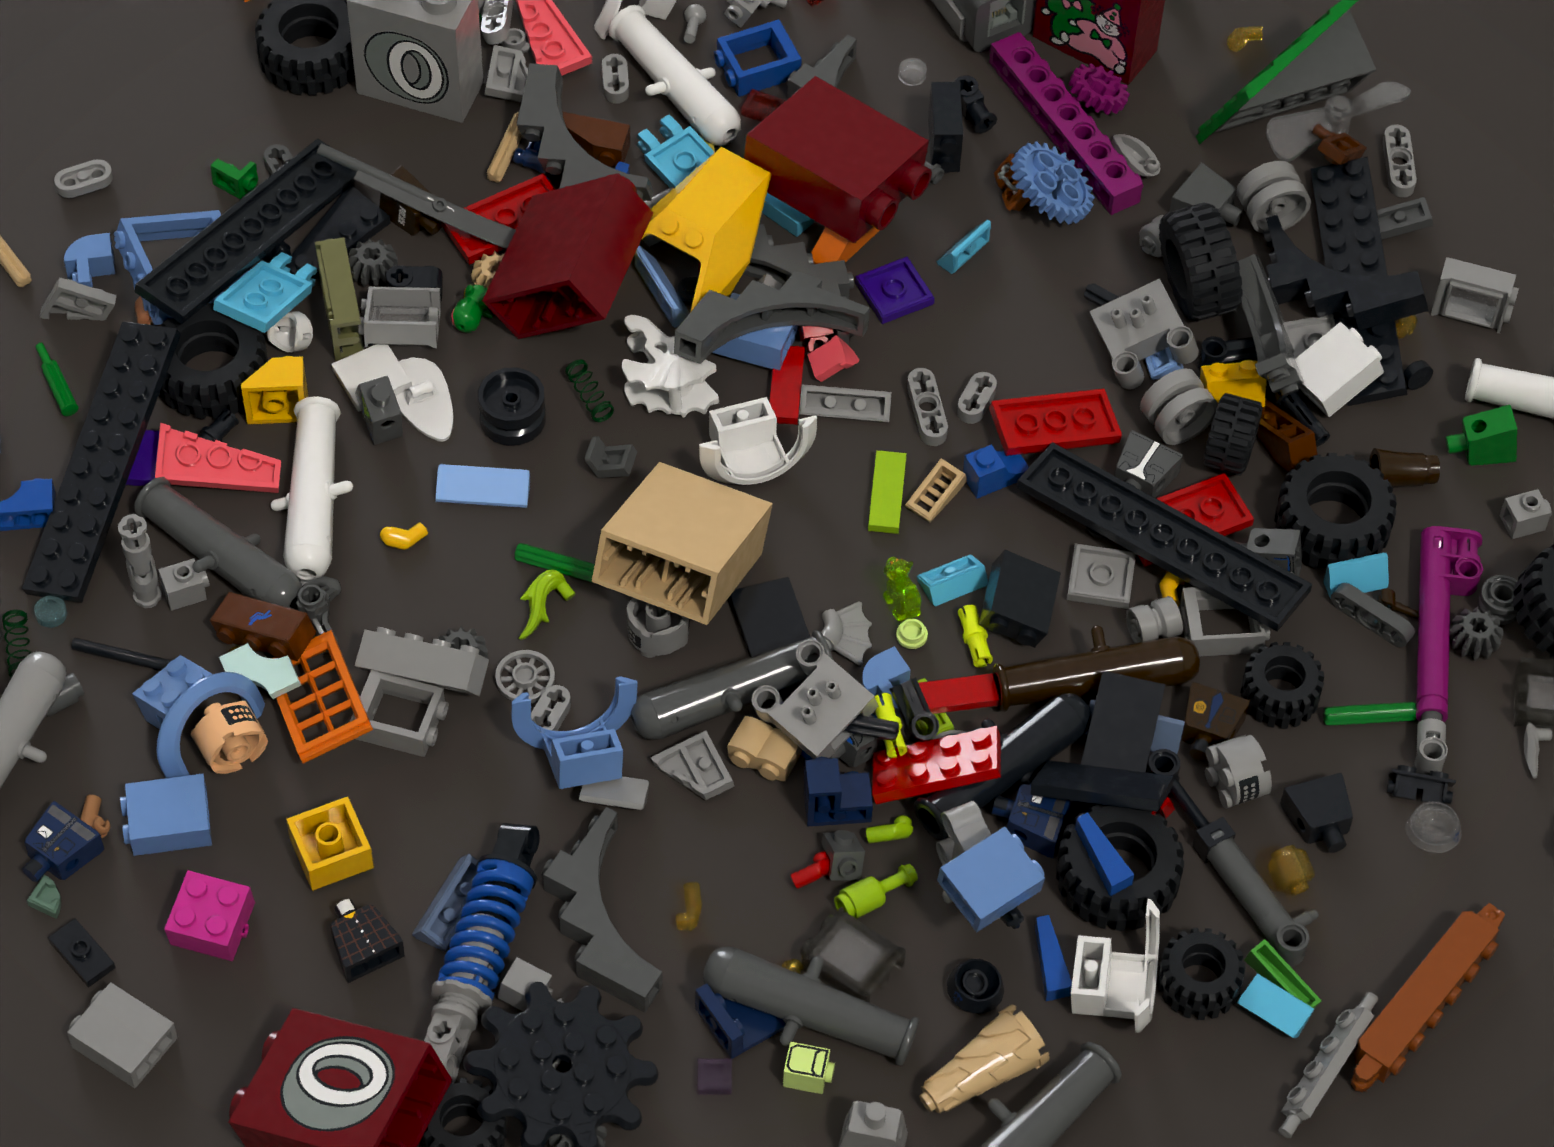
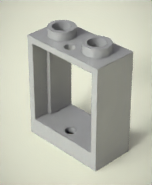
[1179,587,1270,657]
[350,670,449,757]

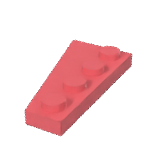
[515,0,592,76]
[155,423,281,493]

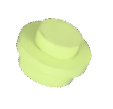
[896,619,928,649]

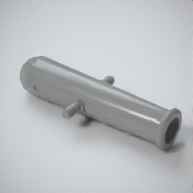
[0,651,66,789]

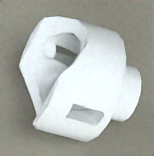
[267,311,313,353]

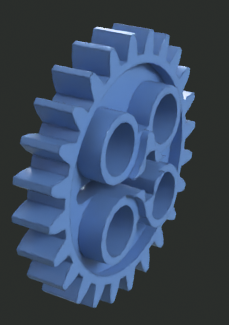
[1010,141,1095,225]

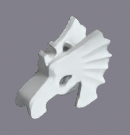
[622,315,719,418]

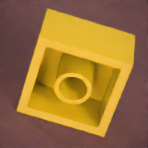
[286,796,374,891]

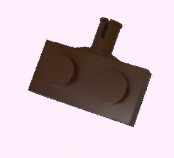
[1312,124,1367,165]

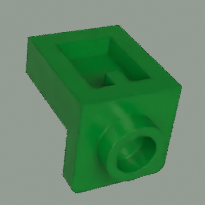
[210,158,258,200]

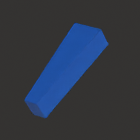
[1075,812,1134,896]
[1035,915,1072,1001]

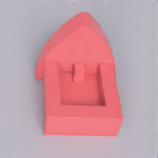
[807,335,860,382]

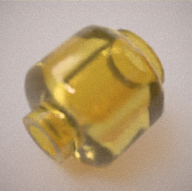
[1267,845,1315,896]

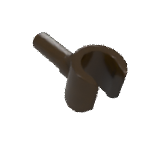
[1377,588,1419,619]

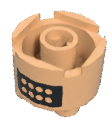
[191,701,268,774]

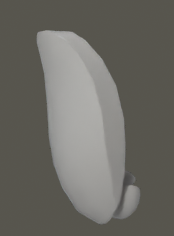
[1111,134,1160,178]

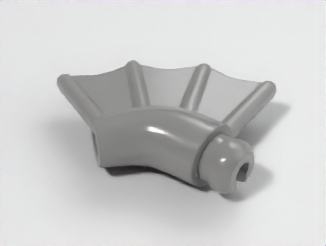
[821,601,872,666]

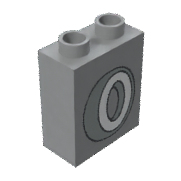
[347,0,484,123]

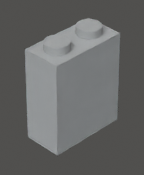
[67,982,178,1088]

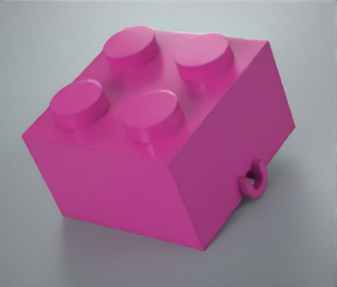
[164,870,255,962]

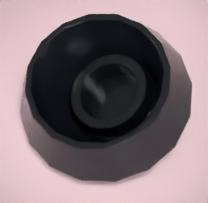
[947,959,1005,1014]

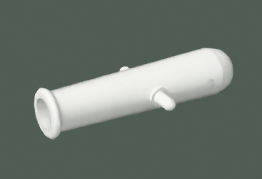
[609,5,741,146]
[1465,358,1554,419]
[270,396,353,580]

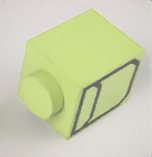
[783,1042,835,1094]

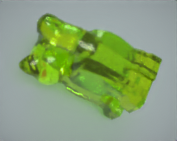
[883,557,921,622]

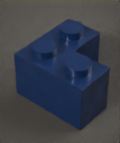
[804,757,873,827]

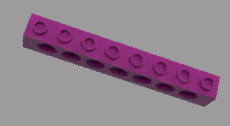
[989,32,1143,215]

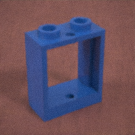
[714,20,802,97]

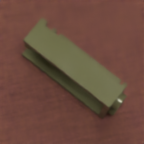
[315,237,364,362]

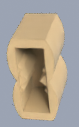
[727,716,802,781]

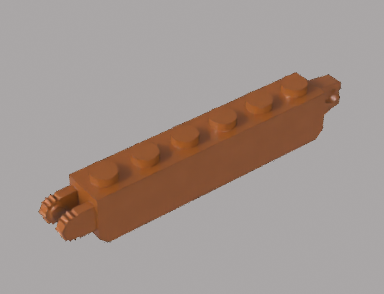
[1350,903,1505,1093]

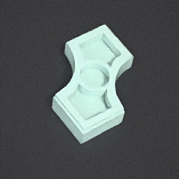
[219,643,302,699]

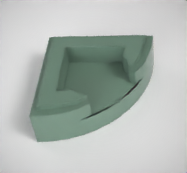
[27,875,61,919]

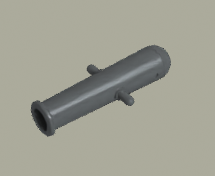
[134,477,304,610]
[631,630,833,740]
[703,947,920,1066]
[980,1042,1122,1147]

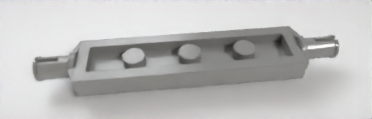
[1278,992,1379,1138]

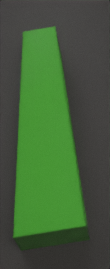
[1244,939,1322,1008]

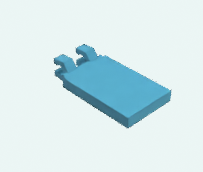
[637,115,715,188]
[213,252,317,333]

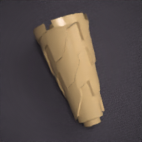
[919,1004,1050,1113]

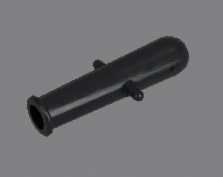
[914,693,1092,840]

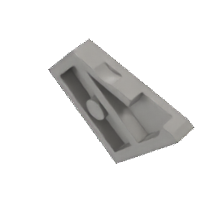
[484,45,528,102]
[39,277,116,321]
[651,731,734,800]

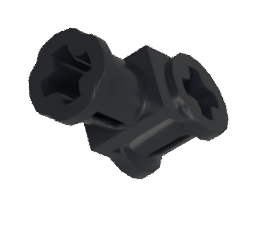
[954,75,997,134]

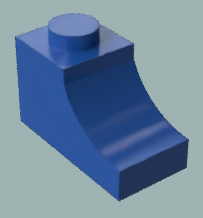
[963,444,1029,498]
[0,478,57,531]

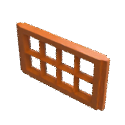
[271,630,373,764]

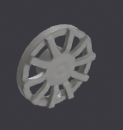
[495,650,555,704]

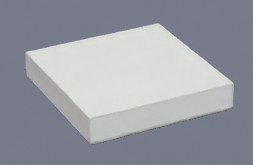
[331,344,412,412]

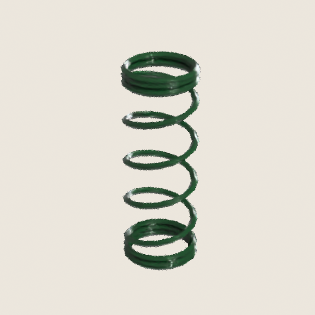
[565,359,614,422]
[2,609,32,678]

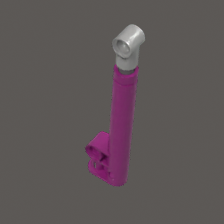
[1414,526,1483,775]

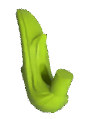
[518,569,576,640]

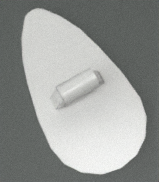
[395,357,454,442]

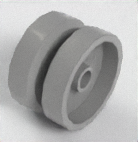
[1236,161,1311,233]
[1140,368,1218,445]

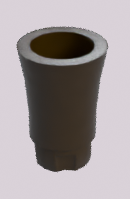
[1369,448,1440,487]

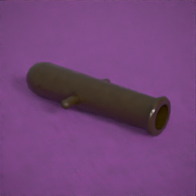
[992,625,1200,712]

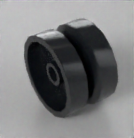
[478,367,546,446]

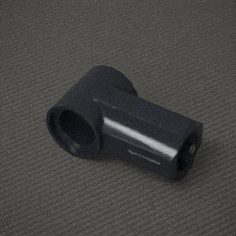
[1197,336,1258,371]
[889,678,939,743]

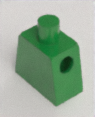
[1445,405,1517,466]

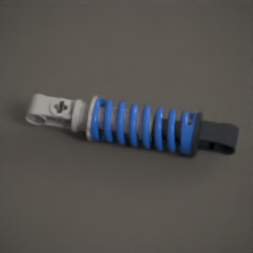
[424,823,540,1083]

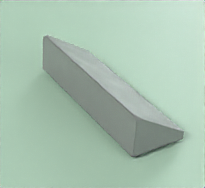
[799,384,892,422]

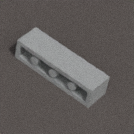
[355,627,489,696]

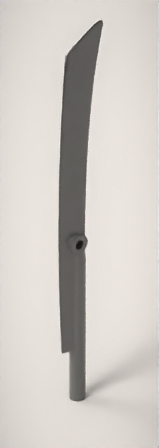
[316,143,516,249]

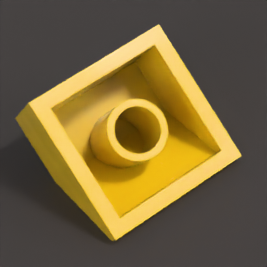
[241,356,308,424]

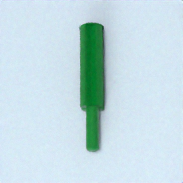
[35,343,79,416]

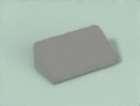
[579,776,649,810]

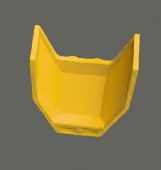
[641,147,771,312]

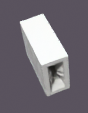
[1295,322,1384,417]

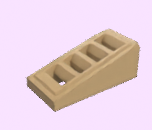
[905,458,967,523]

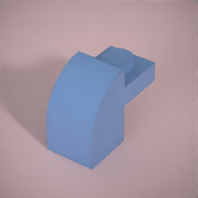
[64,233,115,288]
[862,646,911,721]

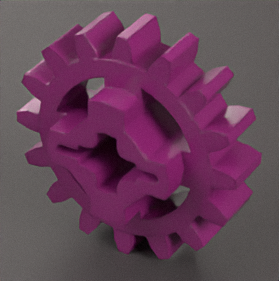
[1068,63,1130,115]

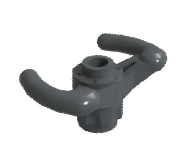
[296,576,341,655]

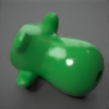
[451,284,493,333]

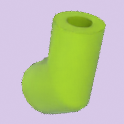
[866,815,913,844]

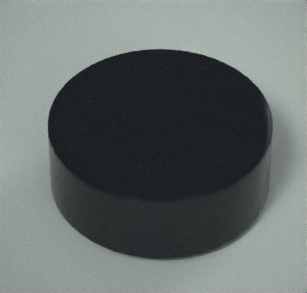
[1404,360,1433,390]

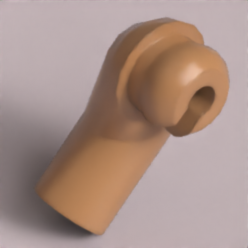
[80,795,111,838]

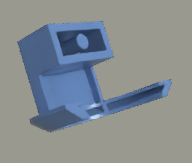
[132,655,265,778]
[511,676,638,789]

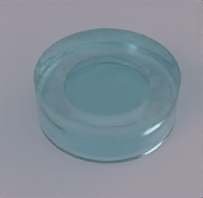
[34,596,67,628]

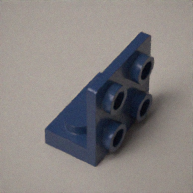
[695,984,785,1059]

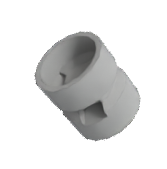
[1126,596,1183,643]

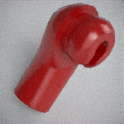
[791,851,830,889]

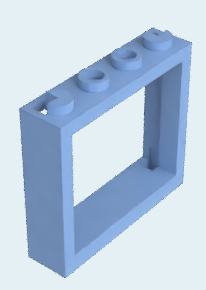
[114,210,249,325]

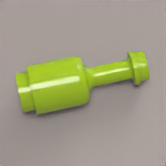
[834,864,918,920]

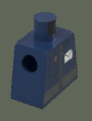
[992,784,1071,859]
[22,801,104,882]

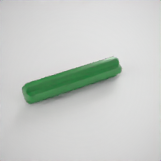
[515,543,595,582]
[1323,702,1416,726]

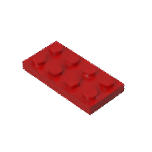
[442,173,555,265]
[989,388,1122,456]
[1138,473,1254,567]
[872,726,1001,804]

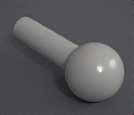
[684,4,706,43]

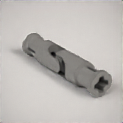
[118,514,162,608]

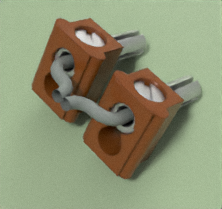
[994,153,1030,211]

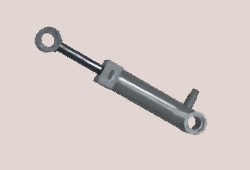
[1146,749,1319,967]

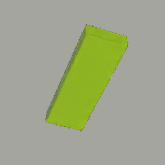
[868,450,907,534]

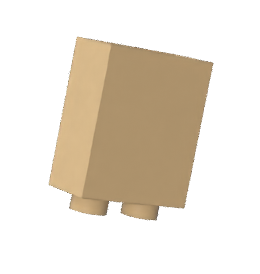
[592,462,773,625]

